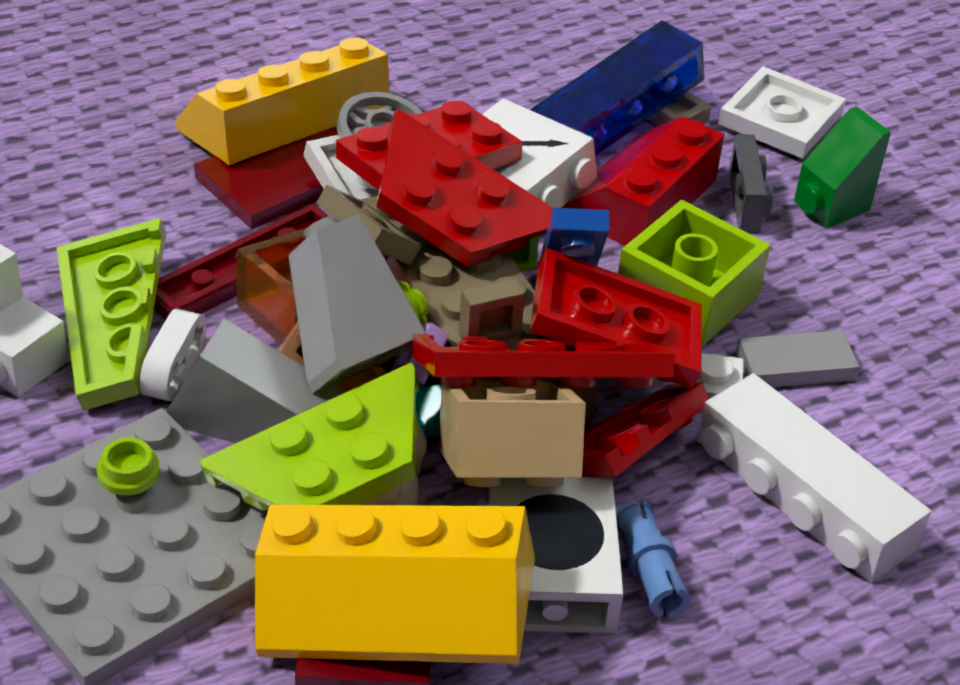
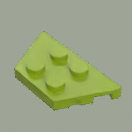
[199,363,419,511]

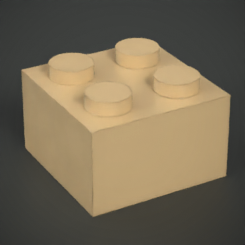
[439,379,586,487]

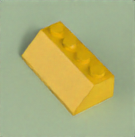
[176,38,390,165]
[255,505,535,664]

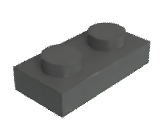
[728,134,773,234]

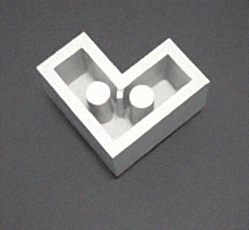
[0,244,69,398]

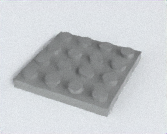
[0,408,267,685]

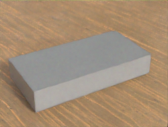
[736,330,860,388]

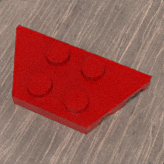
[376,108,552,266]

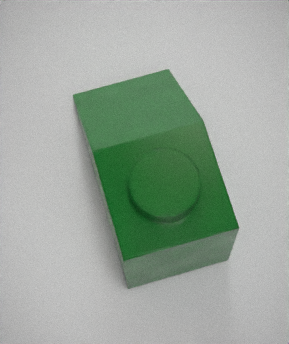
[794,106,891,229]

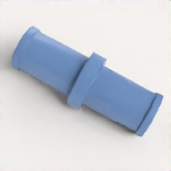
[616,500,690,617]

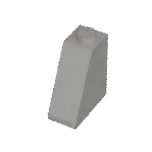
[289,215,427,393]
[166,318,345,443]

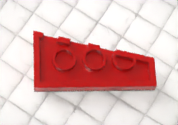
[412,334,675,387]

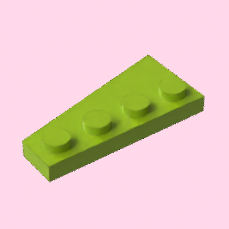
[57,217,166,411]

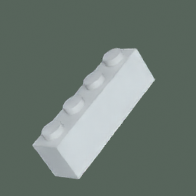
[697,373,932,583]

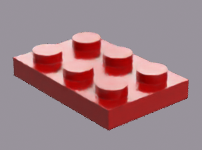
[336,101,523,190]
[530,248,702,389]

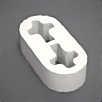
[140,309,206,402]

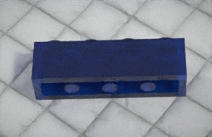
[530,20,705,157]

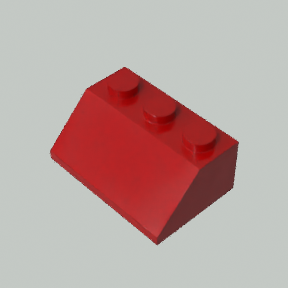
[561,116,725,246]

